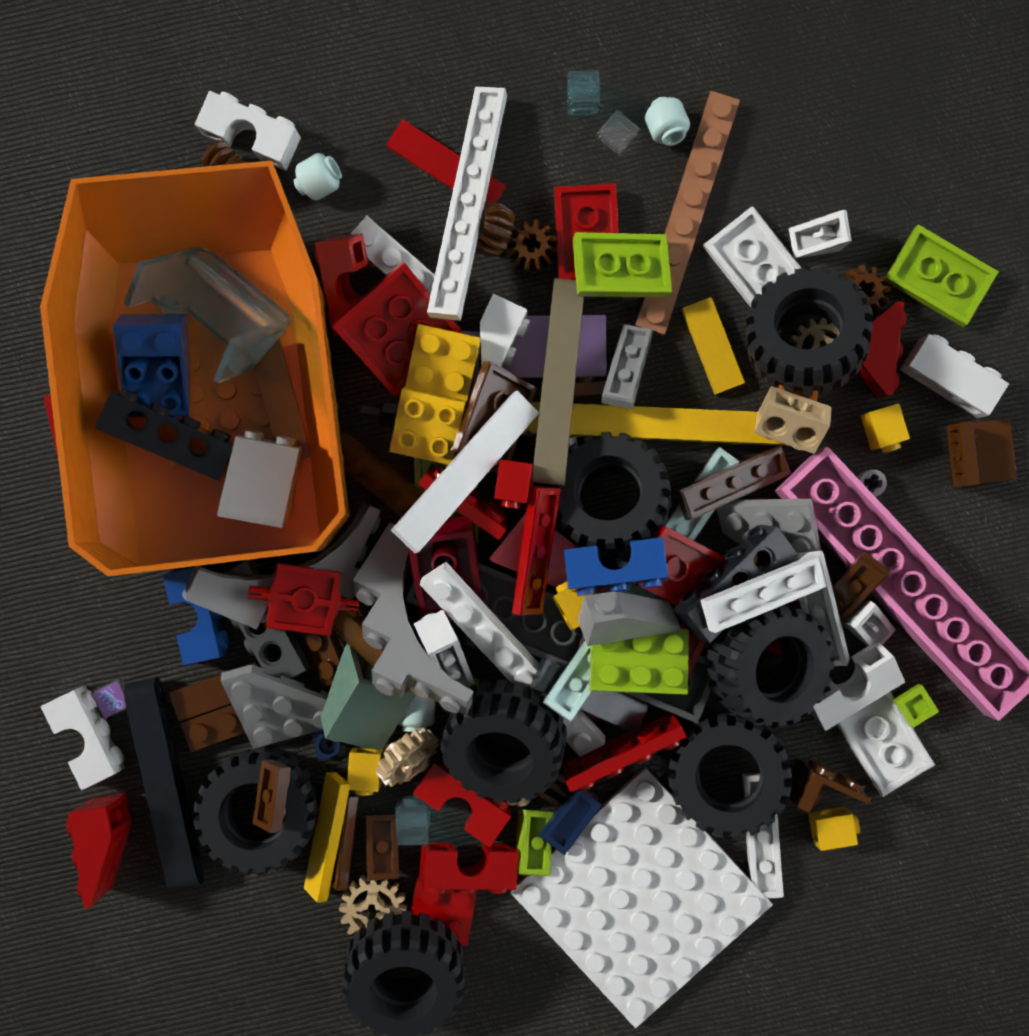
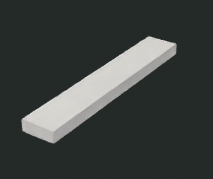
[391,390,539,553]

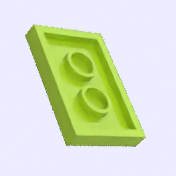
[885,224,999,327]
[573,232,672,298]
[589,629,689,695]

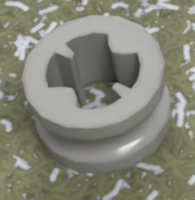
[857,470,887,497]

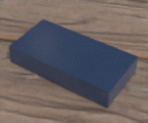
[539,790,602,856]

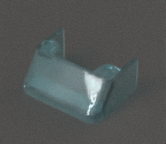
[124,247,290,383]

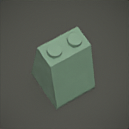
[320,641,416,751]

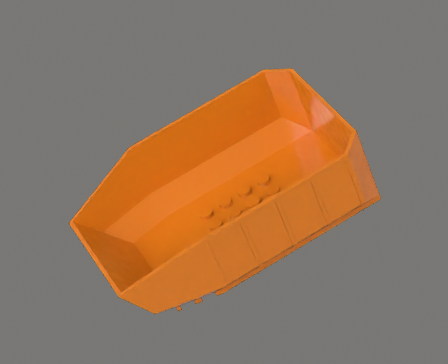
[40,160,350,577]

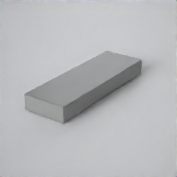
[602,324,653,409]

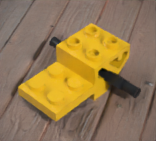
[360,324,481,465]

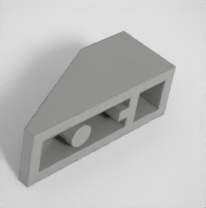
[577,591,680,646]

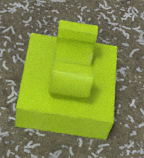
[893,683,939,728]

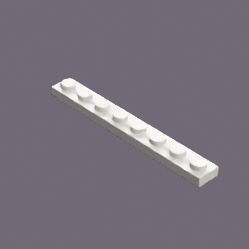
[427,87,507,321]
[420,562,606,757]

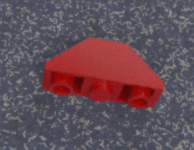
[858,302,907,399]

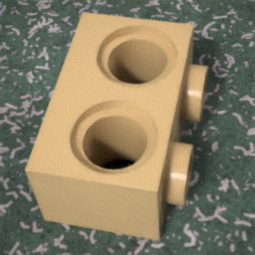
[754,386,832,454]

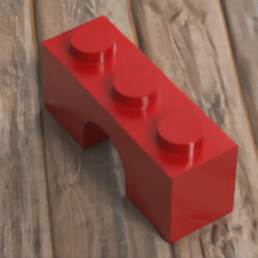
[315,233,369,336]
[494,459,535,510]
[413,757,511,847]
[419,842,519,894]

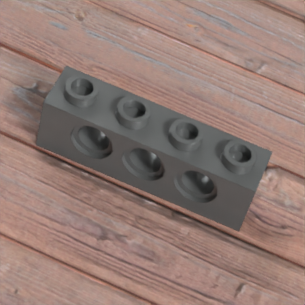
[223,560,311,679]

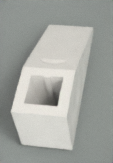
[480,294,530,368]

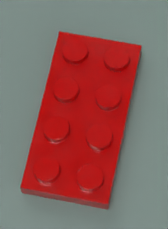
[561,712,686,792]

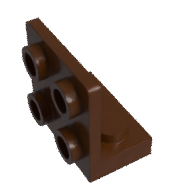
[946,419,1017,487]
[787,759,872,813]

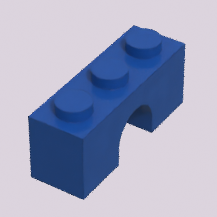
[564,537,669,596]
[162,565,229,666]

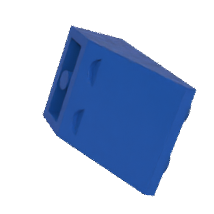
[113,314,190,417]

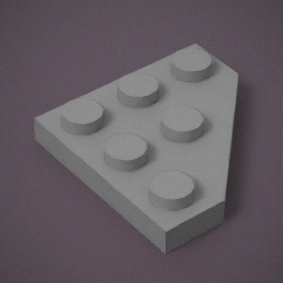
[717,499,822,553]
[220,665,329,749]

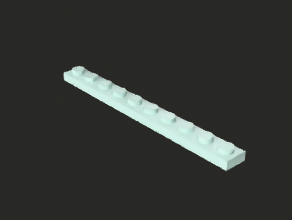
[543,447,740,721]

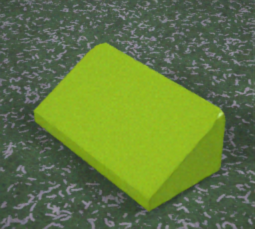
[515,809,554,876]

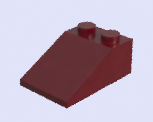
[408,516,484,622]

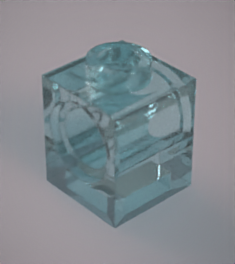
[566,70,600,116]
[395,795,431,846]

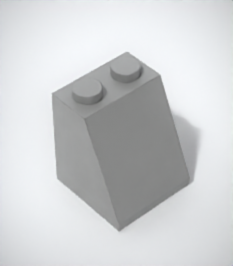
[217,430,302,528]

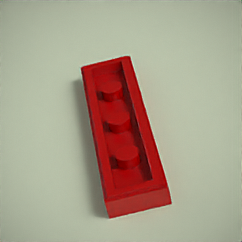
[386,119,506,203]
[512,486,561,616]

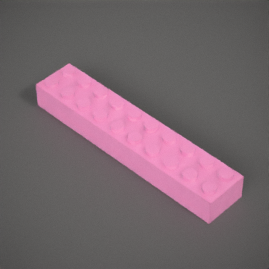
[774,447,1029,721]

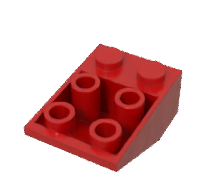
[66,792,132,909]

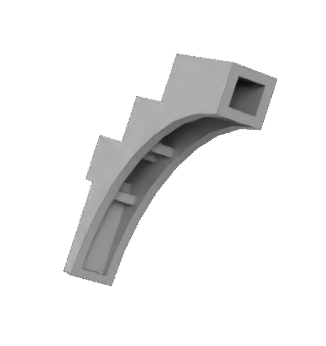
[182,503,381,629]
[353,522,474,715]

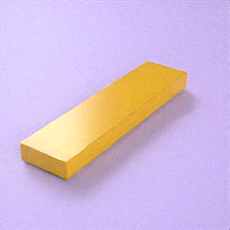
[304,772,350,903]

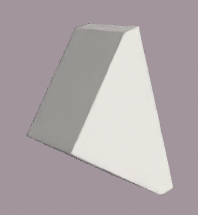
[789,210,852,259]
[841,600,895,647]

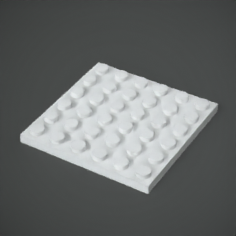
[510,766,772,1028]

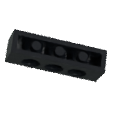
[95,388,234,481]
[673,525,799,643]

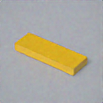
[682,297,745,395]

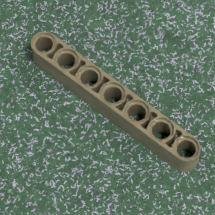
[532,278,584,486]

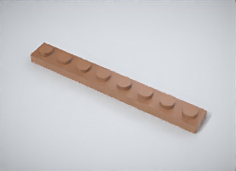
[635,91,740,336]

